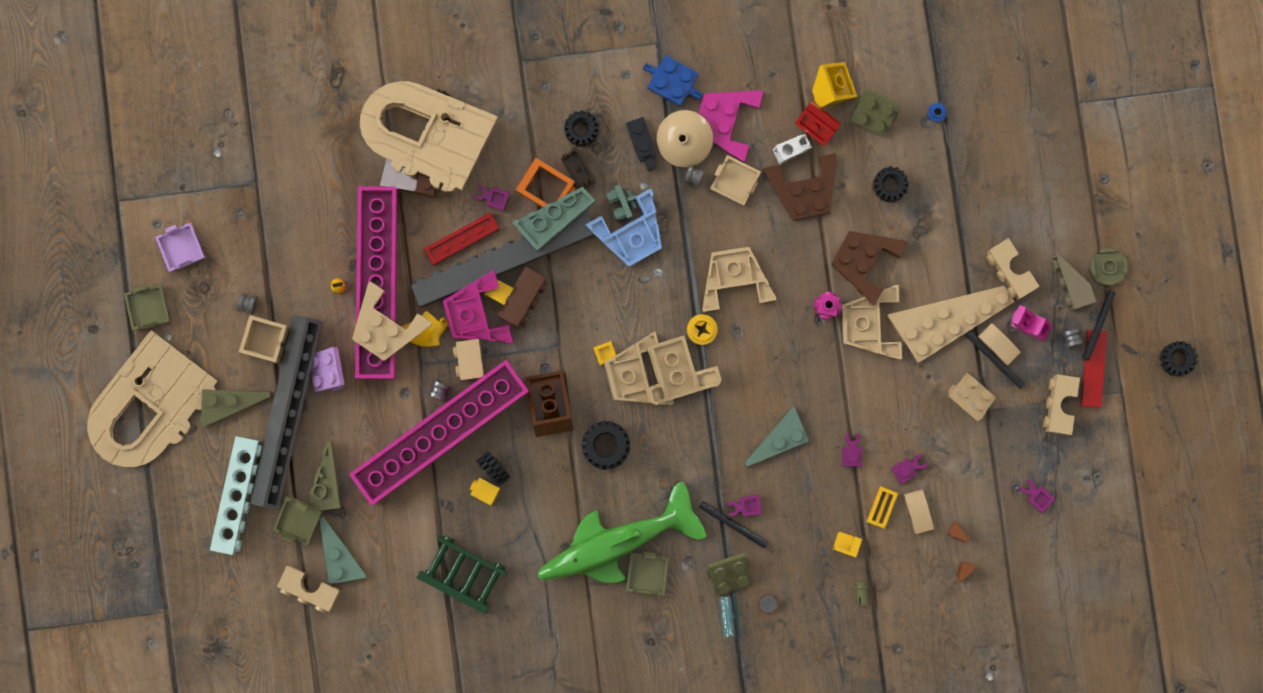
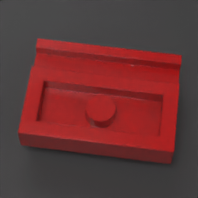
[794,101,841,146]

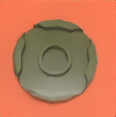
[1089,248,1128,286]

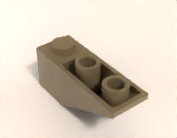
[1051,254,1096,311]

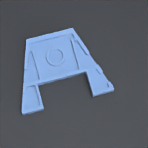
[585,189,662,266]

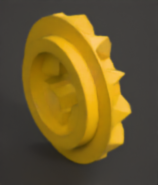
[687,314,718,345]

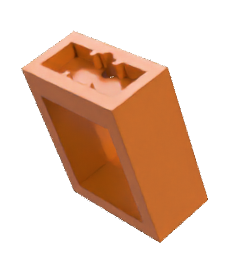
[516,158,576,208]

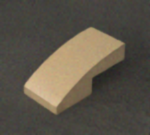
[978,323,1021,366]
[904,489,934,534]

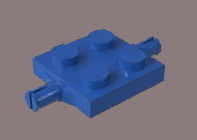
[643,55,703,107]

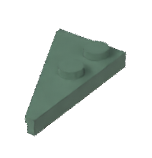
[745,407,809,467]
[319,517,367,584]

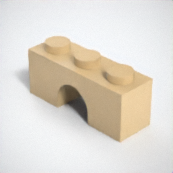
[986,238,1040,300]
[1043,374,1080,436]
[277,565,342,613]

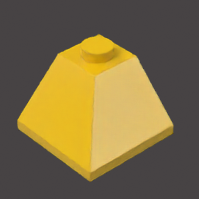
[812,62,858,108]

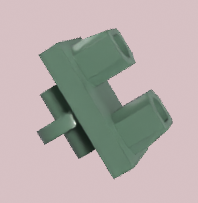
[606,184,639,221]

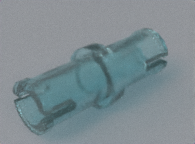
[719,597,736,637]

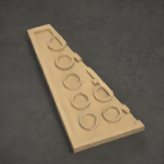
[886,286,1015,363]

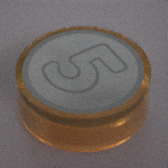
[758,594,778,614]

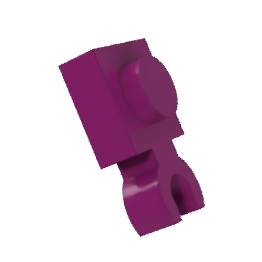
[474,185,510,212]
[842,433,862,467]
[891,455,927,485]
[1019,479,1055,513]
[727,494,762,517]

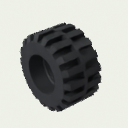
[582,421,630,470]

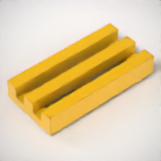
[866,486,898,529]

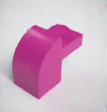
[1012,305,1052,342]

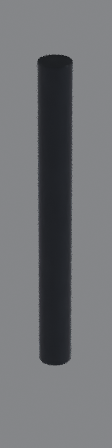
[1082,290,1116,361]
[965,330,1025,389]
[699,502,768,548]

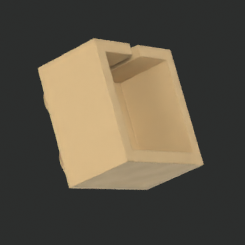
[239,315,290,364]

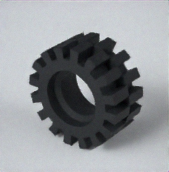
[564,110,599,147]
[873,166,909,202]
[1160,341,1198,376]
[476,451,511,487]

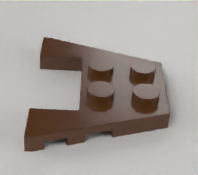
[763,153,836,221]
[831,231,908,306]

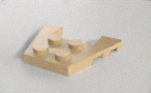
[702,247,776,312]
[352,281,432,361]
[842,285,902,360]
[604,332,674,405]

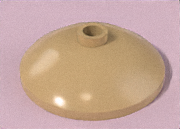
[657,110,713,167]

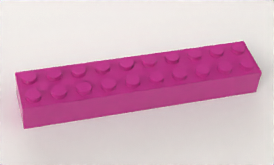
[355,186,399,380]
[349,360,531,506]

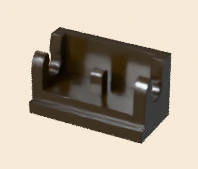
[561,146,596,189]

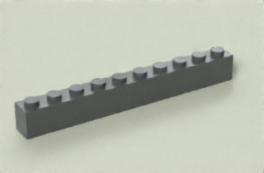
[411,212,595,308]
[250,315,322,510]

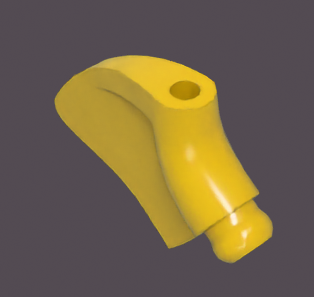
[401,311,449,347]

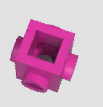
[813,292,842,320]

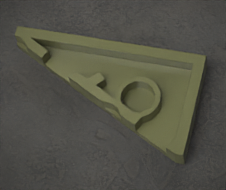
[201,389,271,427]
[308,441,342,511]

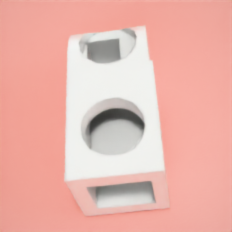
[772,134,812,165]

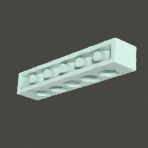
[210,436,263,555]

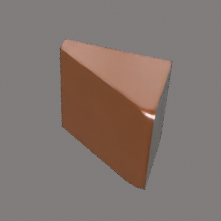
[947,521,969,543]
[956,562,977,582]

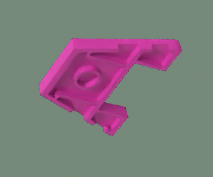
[699,90,764,163]
[443,270,513,343]

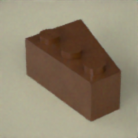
[497,267,548,330]

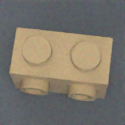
[453,339,484,381]

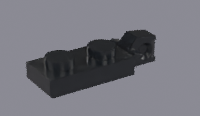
[626,117,656,171]

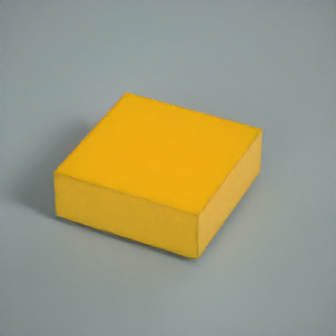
[593,341,616,366]

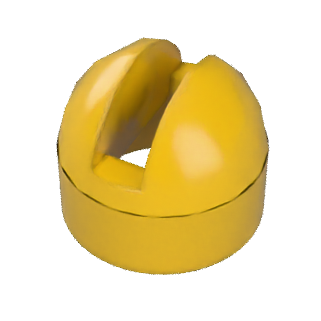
[330,278,346,294]

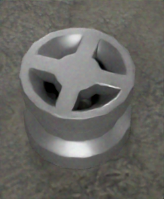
[684,165,704,188]
[237,293,258,315]
[1062,328,1085,348]
[428,381,451,402]

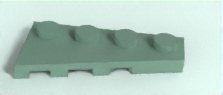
[512,187,596,252]

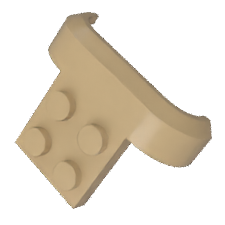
[645,336,722,405]

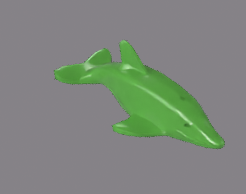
[537,482,707,584]

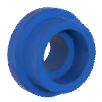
[927,103,947,122]

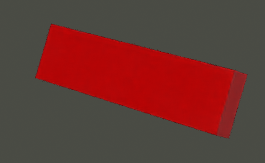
[424,212,500,266]
[1081,330,1107,408]

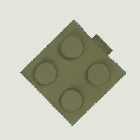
[851,88,901,137]
[124,284,171,331]
[273,495,322,546]
[626,552,669,597]
[707,553,753,596]

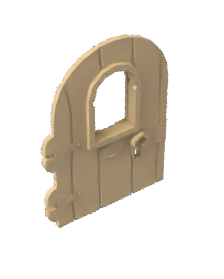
[360,81,498,192]
[87,330,218,467]

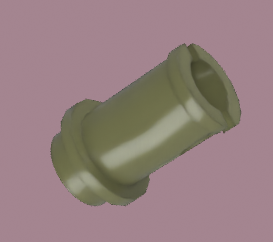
[854,581,869,606]

